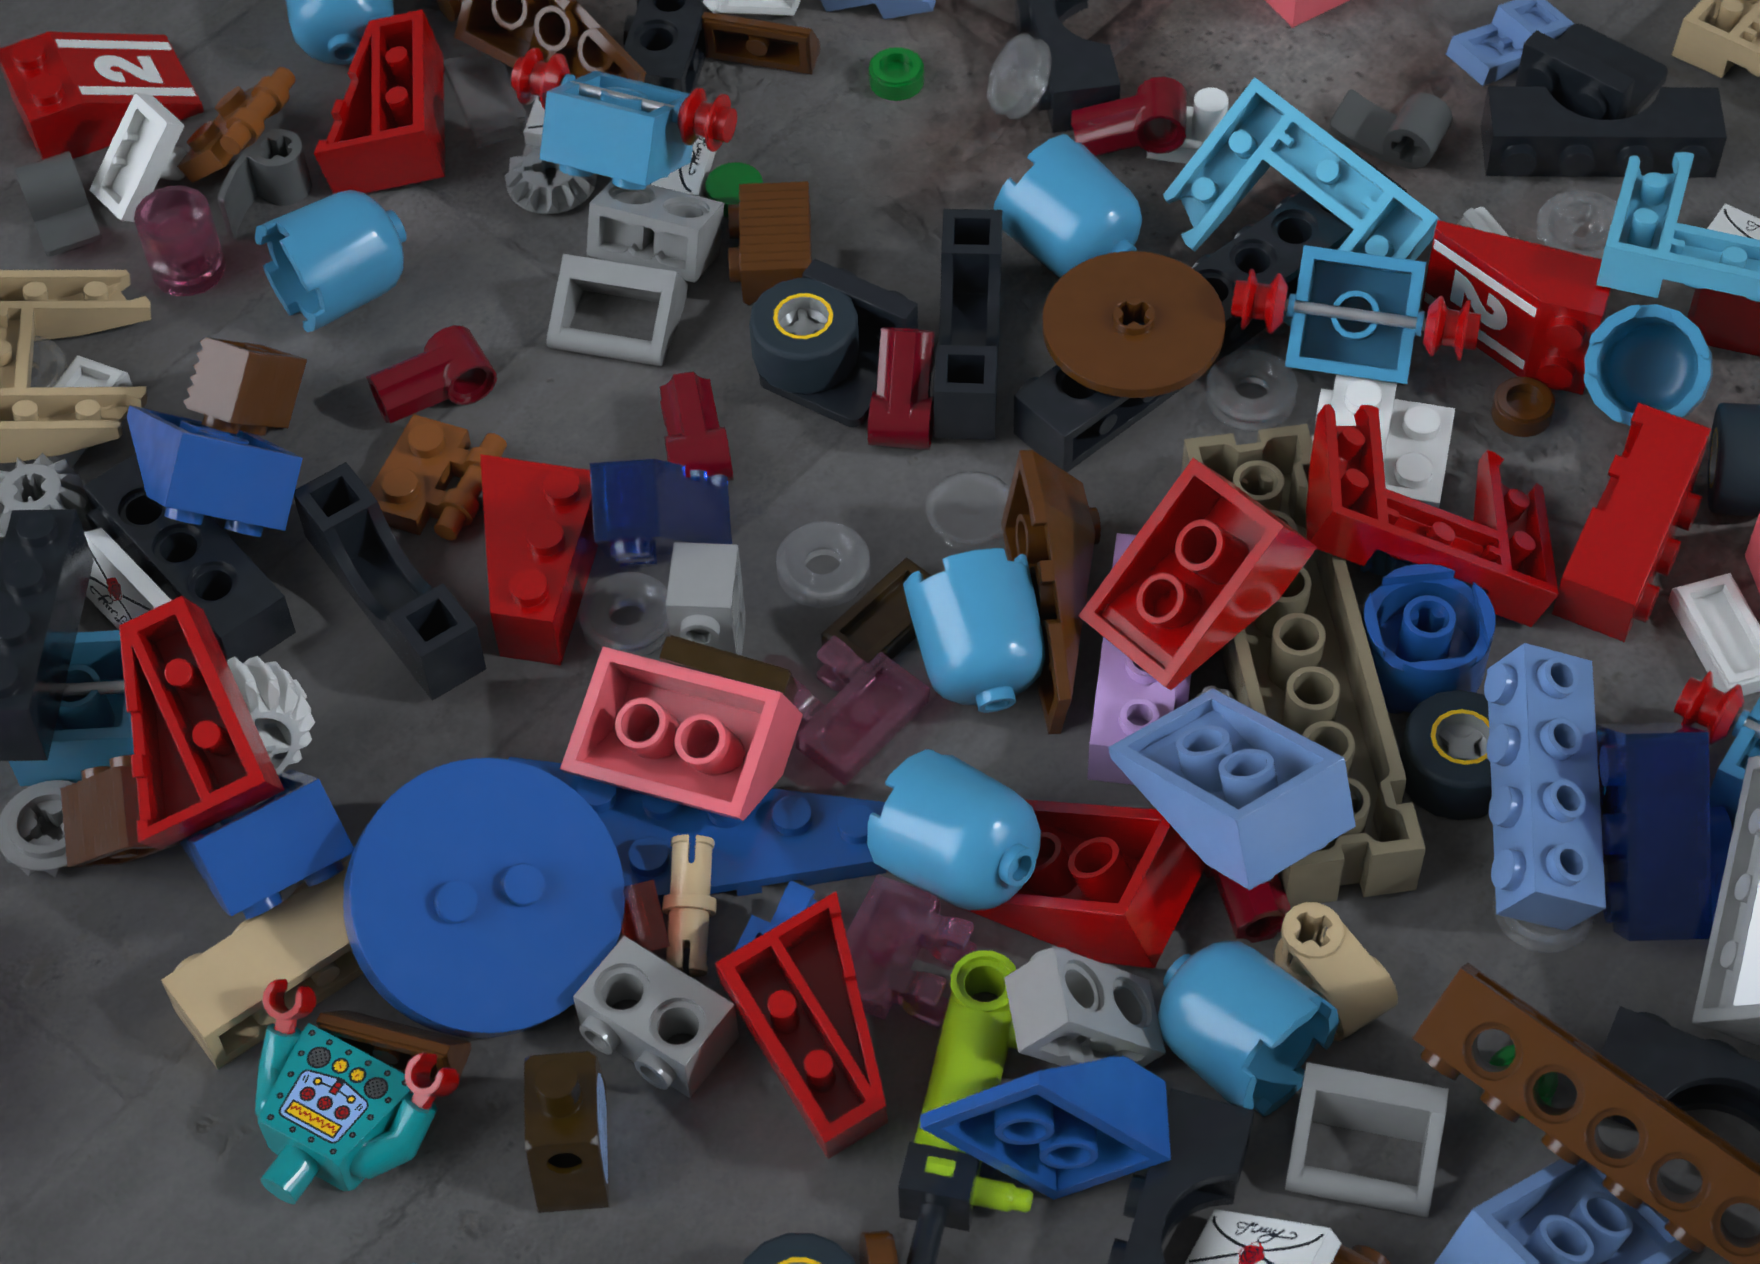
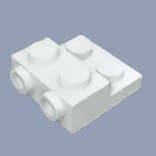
[1311,374,1455,508]

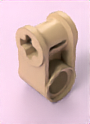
[1273,902,1398,1041]

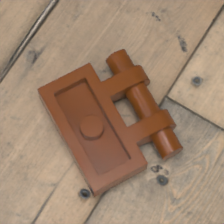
[177,67,296,183]
[369,414,507,541]

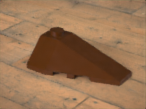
[454,0,647,82]
[1001,450,1101,735]

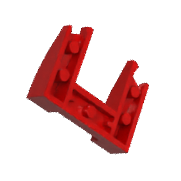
[1306,404,1559,627]

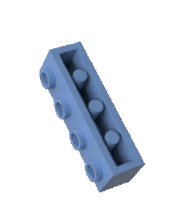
[1484,643,1606,931]

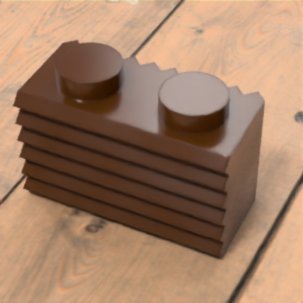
[728,181,812,306]
[184,337,307,436]
[60,755,182,868]

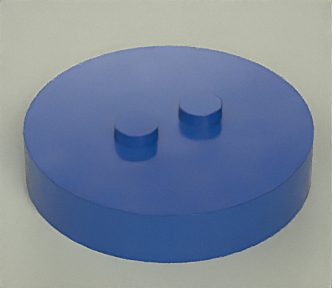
[343,758,625,1038]

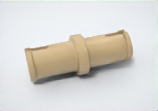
[662,834,717,977]

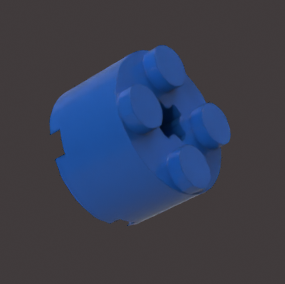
[1362,564,1496,714]

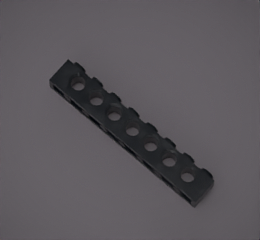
[1014,153,1407,472]

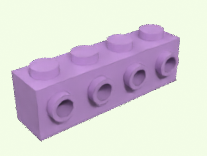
[1087,533,1191,785]

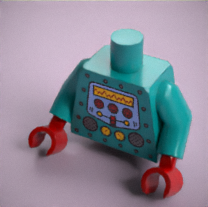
[255,979,460,1205]

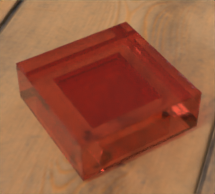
[622,879,670,952]

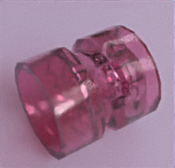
[134,186,226,296]

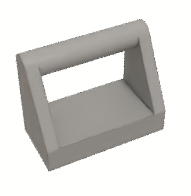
[547,254,688,366]
[1285,1062,1449,1218]

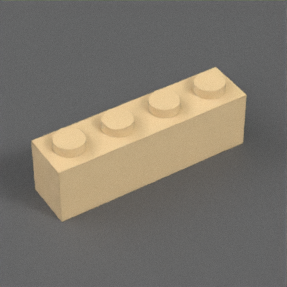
[161,854,364,1069]

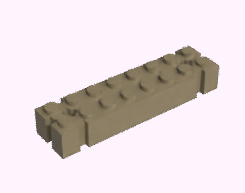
[1181,424,1426,907]

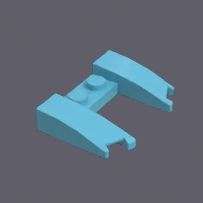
[1163,77,1441,327]
[1596,152,1760,302]

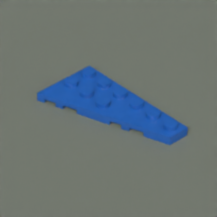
[508,757,886,915]

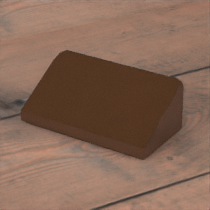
[702,11,821,74]
[316,1010,472,1083]

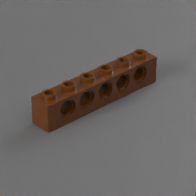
[1412,962,1760,1264]

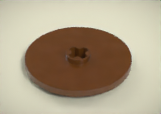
[1042,251,1225,398]

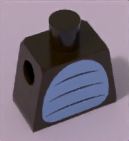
[524,1051,609,1213]

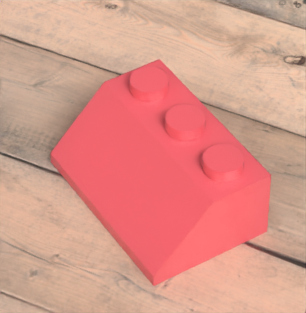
[560,647,803,821]

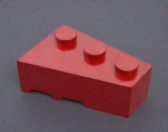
[313,9,445,194]
[1552,402,1711,642]
[480,454,608,666]
[119,596,285,850]
[715,891,888,1159]

